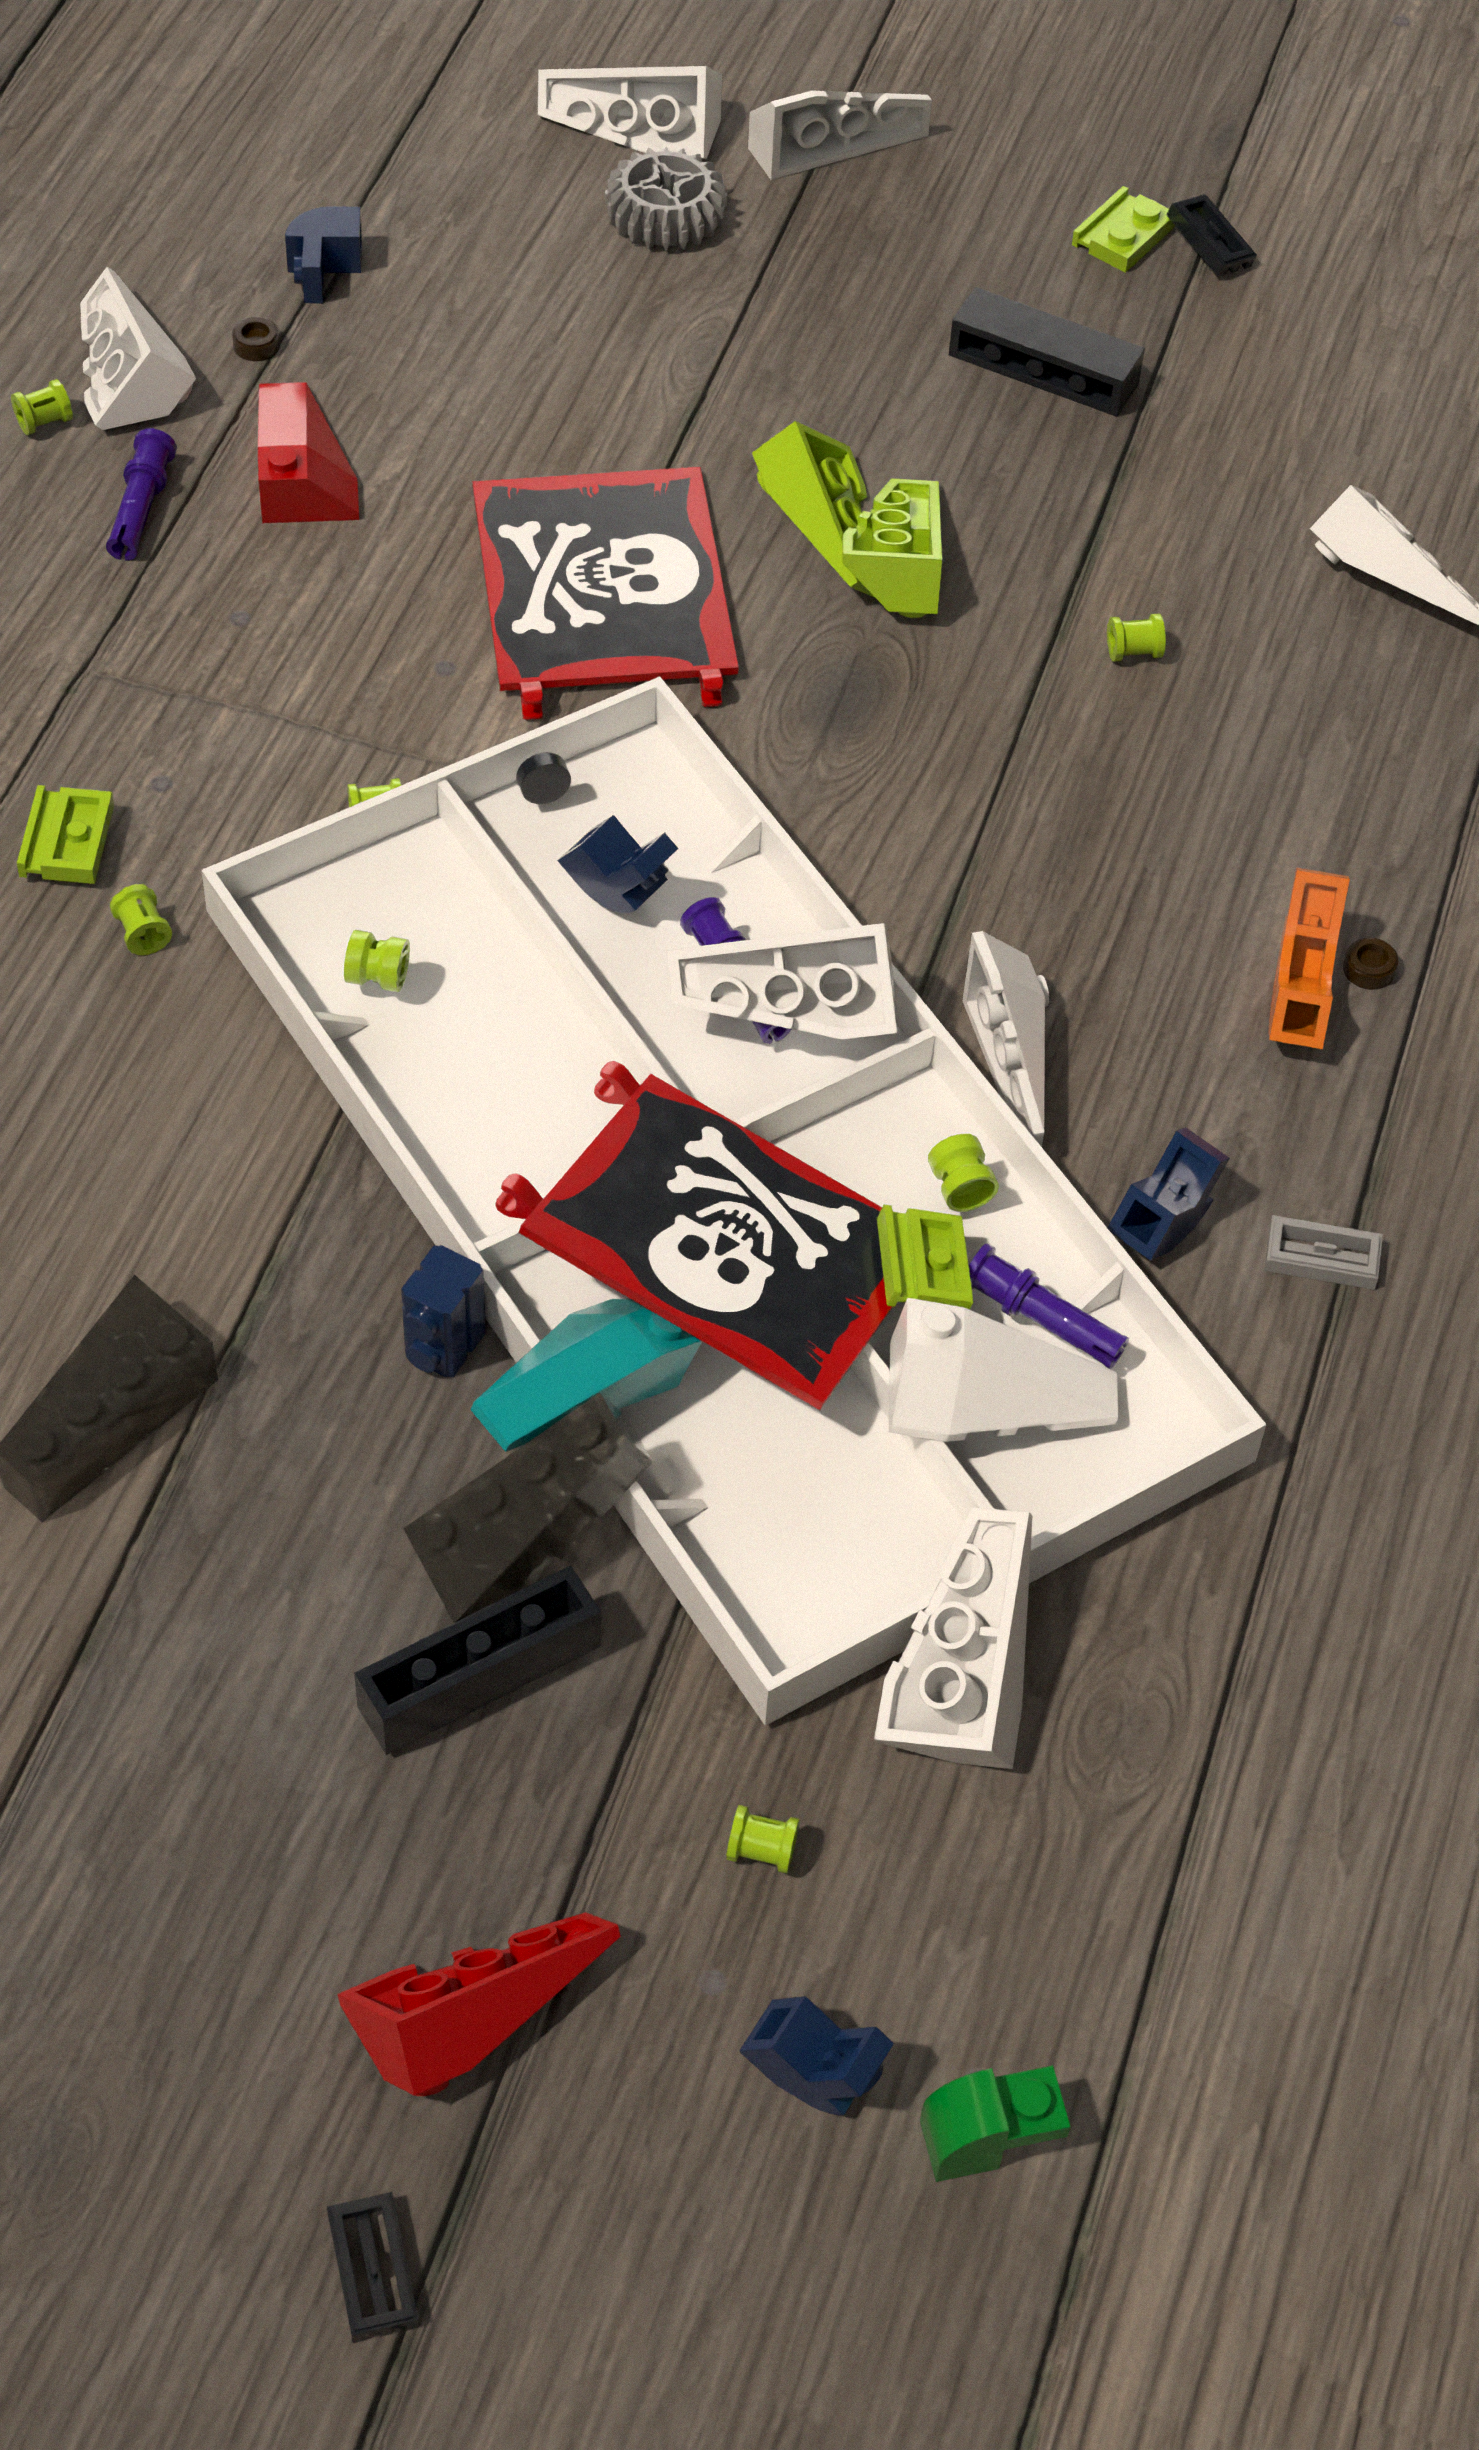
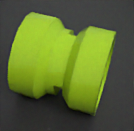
[344,930,410,992]
[928,1133,999,1212]

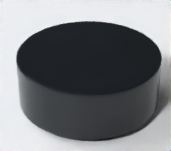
[516,752,571,804]

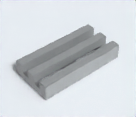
[1264,1215,1383,1290]

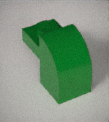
[920,2065,1071,2182]

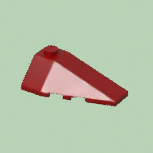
[258,382,359,524]
[337,1912,621,2096]

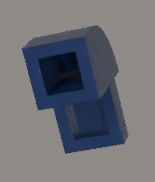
[285,206,362,304]
[557,815,679,913]
[1107,1127,1230,1261]
[739,1996,894,2115]

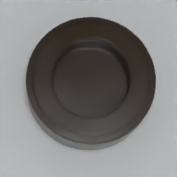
[232,317,280,361]
[1343,937,1399,990]

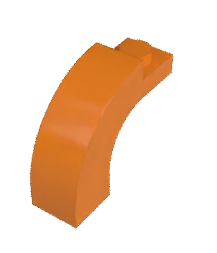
[1269,868,1350,1049]

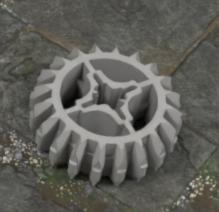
[605,146,727,251]

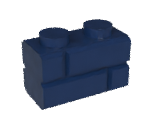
[401,1245,485,1378]

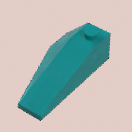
[470,1299,702,1452]

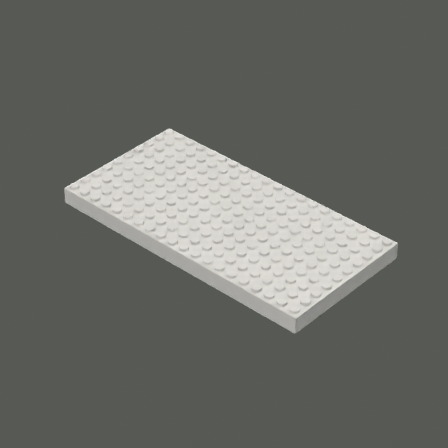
[202,677,1266,1726]

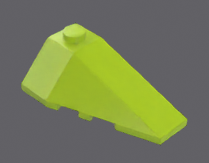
[752,421,874,597]
[842,478,942,618]

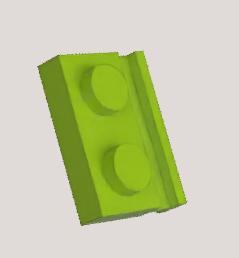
[1072,186,1175,273]
[17,785,114,884]
[877,1204,974,1310]

